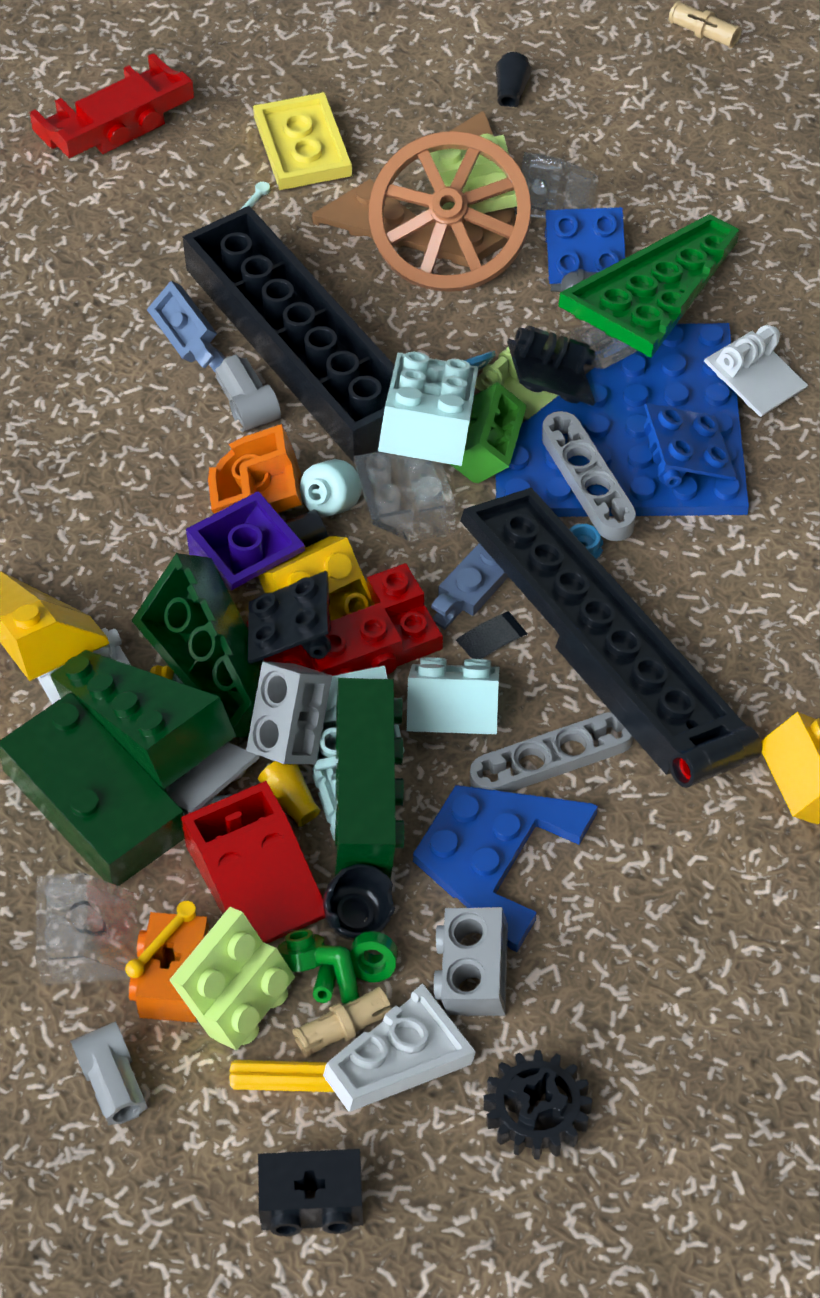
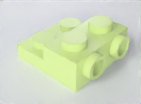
[430,134,517,213]
[169,907,295,1050]

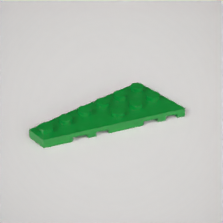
[558,214,740,358]

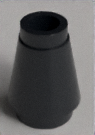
[496,52,532,107]

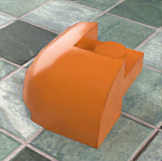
[208,424,302,514]

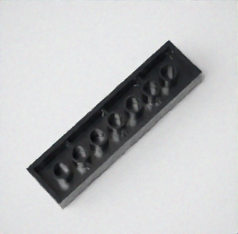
[182,206,395,464]

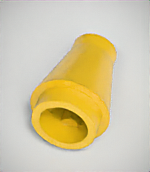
[258,761,320,827]

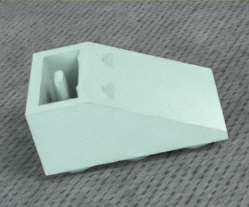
[378,352,478,466]

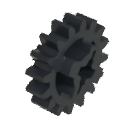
[483,1050,592,1159]

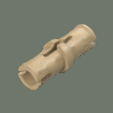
[668,1,742,48]
[292,987,391,1058]

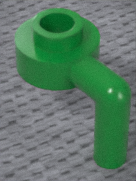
[277,929,360,1004]
[313,931,398,1003]

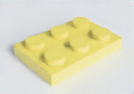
[253,92,352,190]

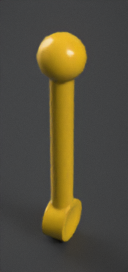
[125,901,196,978]

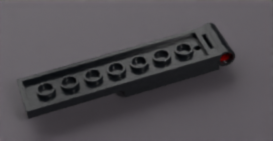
[460,488,762,788]

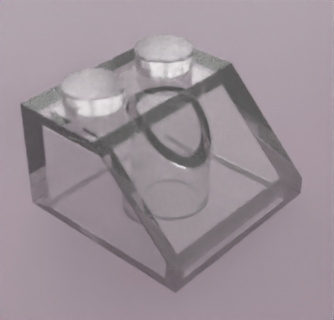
[35,873,138,986]

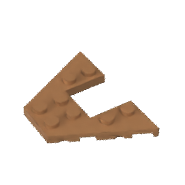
[312,111,517,267]

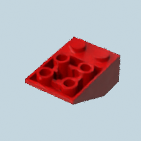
[181,781,326,944]

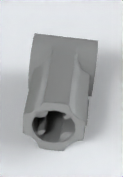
[215,354,281,432]
[70,1021,148,1125]

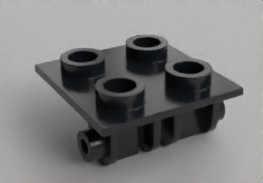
[507,326,596,406]
[248,571,331,664]

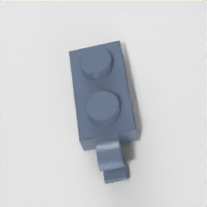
[147,281,226,373]
[431,543,508,630]

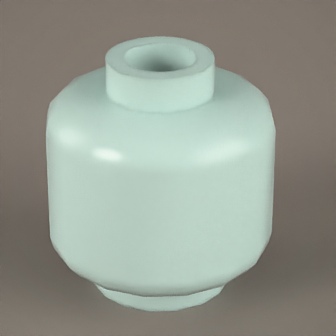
[300,459,362,517]

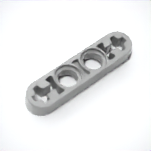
[542,411,636,541]
[470,712,634,792]

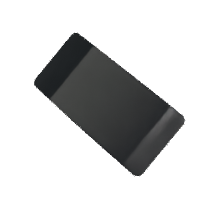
[456,611,528,659]

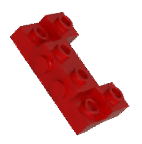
[29,53,194,159]
[246,563,443,676]

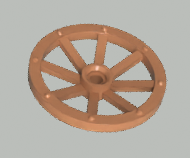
[368,131,532,291]

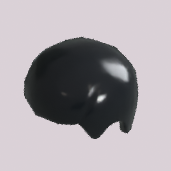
[323,863,395,940]

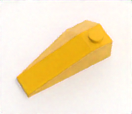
[0,571,109,681]

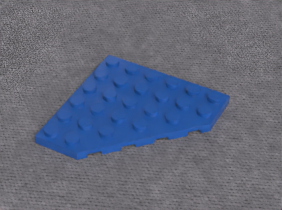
[495,323,749,517]

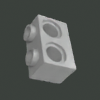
[246,662,332,764]
[434,907,508,1016]

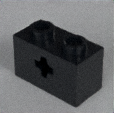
[258,1149,363,1236]

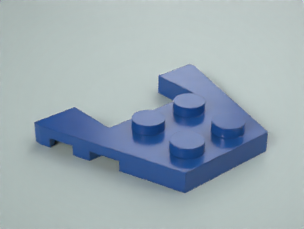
[413,785,598,952]

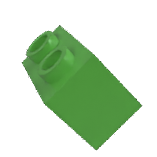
[450,382,527,483]

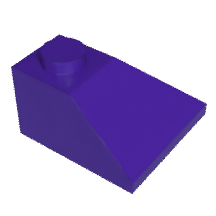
[186,491,305,590]

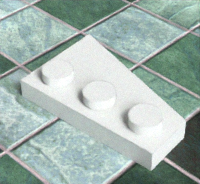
[323,983,476,1112]

